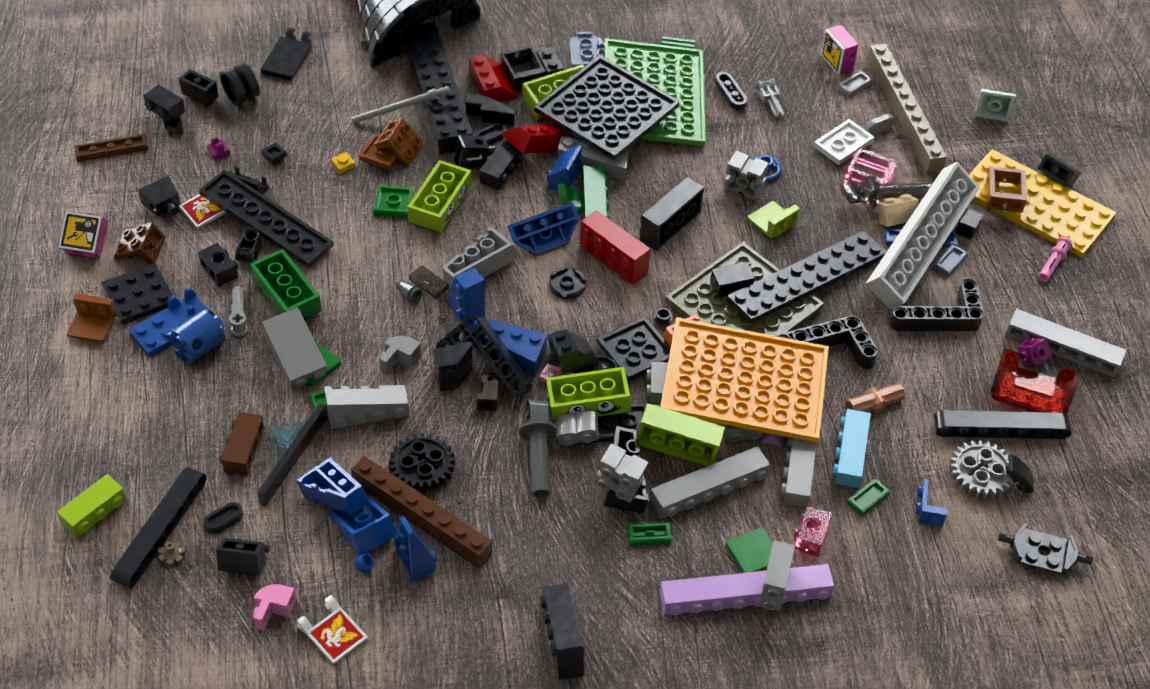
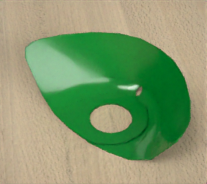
[558,183,582,211]

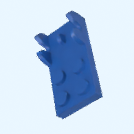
[128,288,214,357]

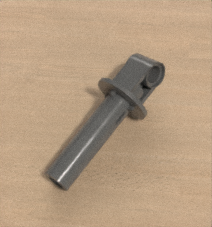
[519,399,557,498]

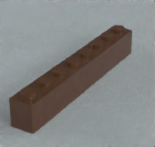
[351,456,493,569]

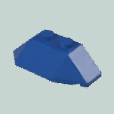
[507,202,580,255]

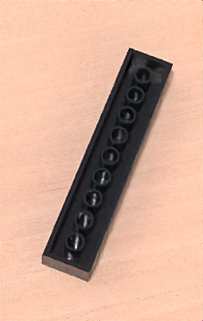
[403,22,473,154]

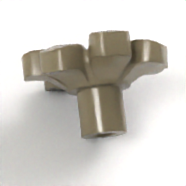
[158,541,186,565]

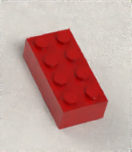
[580,210,650,285]

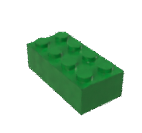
[250,249,322,319]

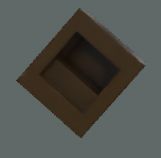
[477,372,499,411]

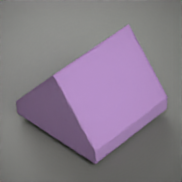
[762,433,784,447]

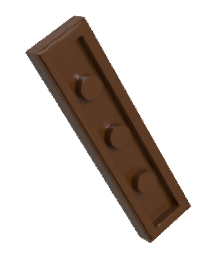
[74,134,148,162]

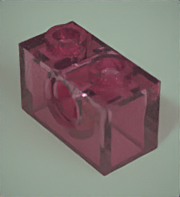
[793,505,832,557]

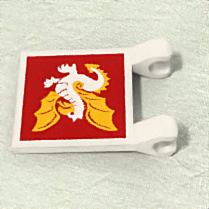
[179,194,226,229]
[297,596,368,665]

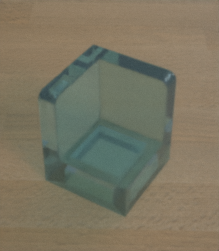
[272,420,303,448]

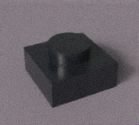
[262,142,287,164]

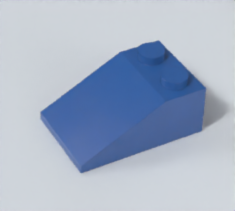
[328,495,397,555]

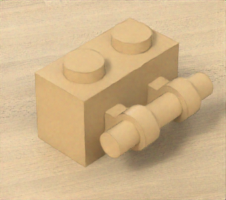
[873,194,919,227]

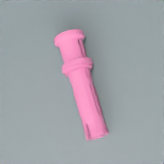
[1038,237,1073,282]

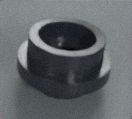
[654,308,673,326]

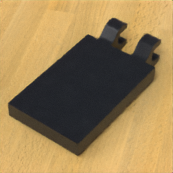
[260,28,311,81]

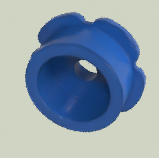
[355,553,374,573]

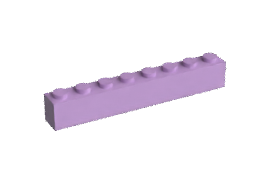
[660,564,834,615]

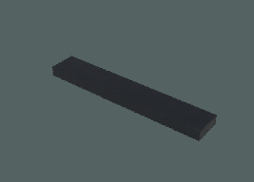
[257,403,327,507]

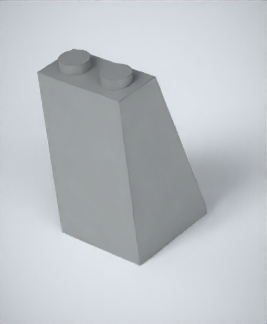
[262,307,327,388]

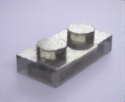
[409,265,449,299]

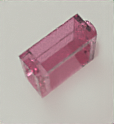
[843,148,898,196]

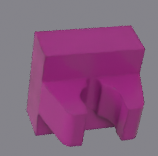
[206,136,231,161]

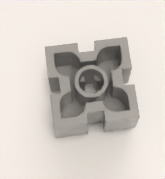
[724,151,769,201]
[594,443,649,503]

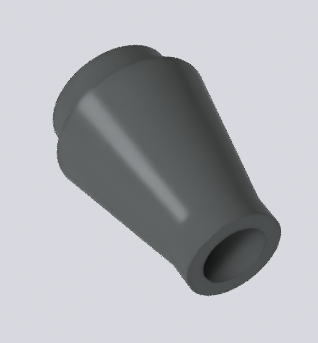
[396,279,423,303]

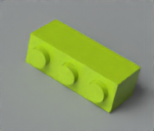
[57,474,127,538]

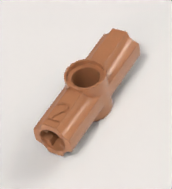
[845,383,906,413]

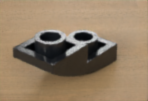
[1005,454,1034,493]

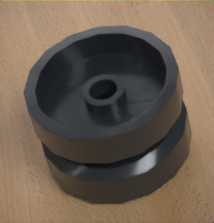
[219,62,260,106]

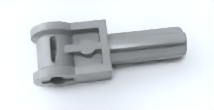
[755,78,784,119]
[229,286,248,337]

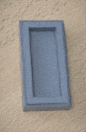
[932,244,968,277]

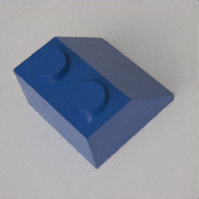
[546,145,582,194]

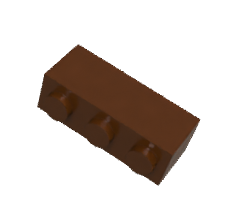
[220,412,265,476]

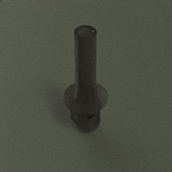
[841,175,931,209]

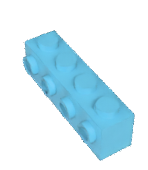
[832,409,871,489]

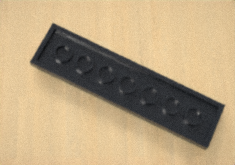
[199,169,333,268]

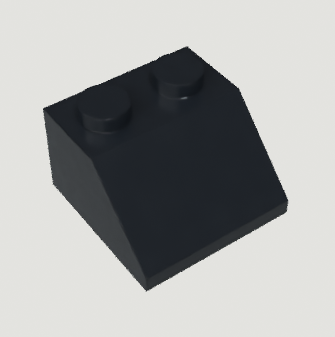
[548,330,599,374]
[433,342,473,391]

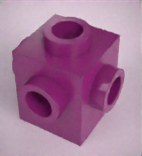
[1017,338,1052,367]

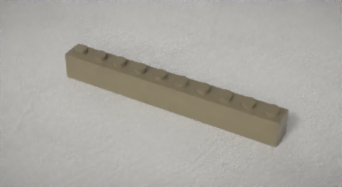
[867,43,947,174]

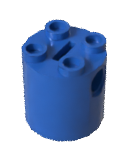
[166,310,225,363]

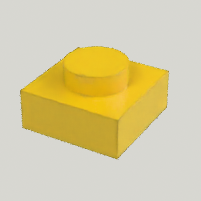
[331,152,355,174]

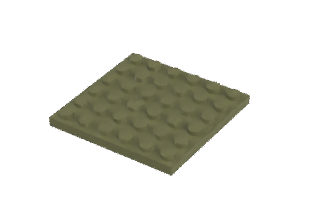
[665,242,824,336]

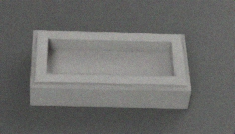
[837,71,873,98]

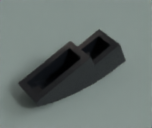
[465,93,515,126]

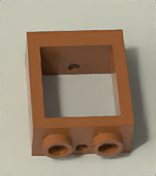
[986,166,1027,213]

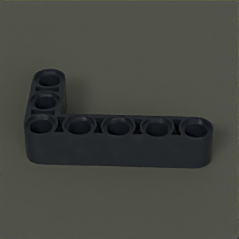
[889,278,984,331]
[436,315,532,394]
[777,316,878,369]

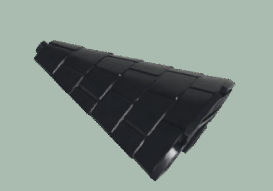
[355,0,481,68]

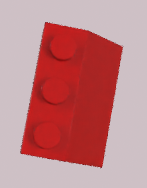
[469,54,517,102]
[501,124,566,154]

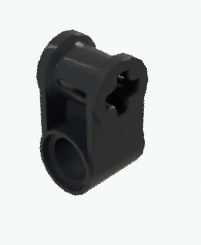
[235,228,261,263]

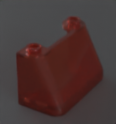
[990,348,1080,414]

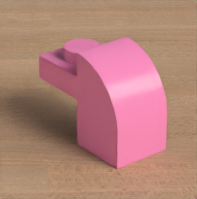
[252,584,296,631]

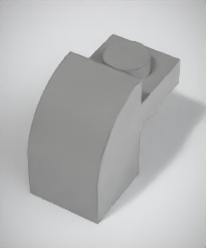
[379,336,421,374]

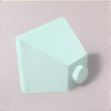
[974,89,1016,122]

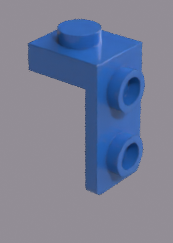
[915,478,947,526]

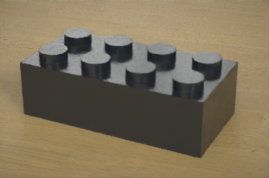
[640,177,704,251]

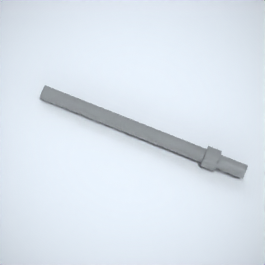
[351,86,450,124]

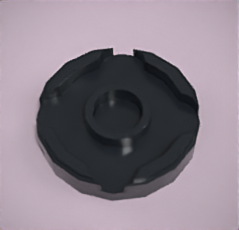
[549,267,586,299]

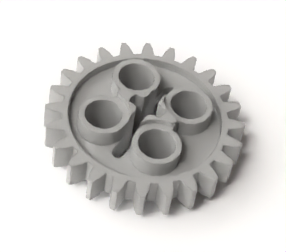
[949,440,1013,499]

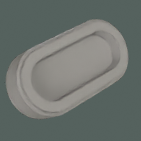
[864,114,895,135]

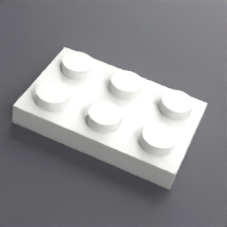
[813,119,874,165]

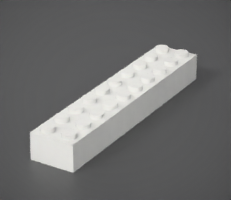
[866,162,980,310]

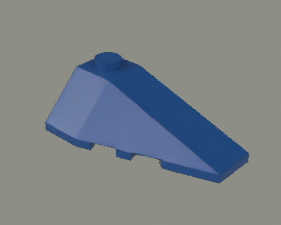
[394,516,438,581]

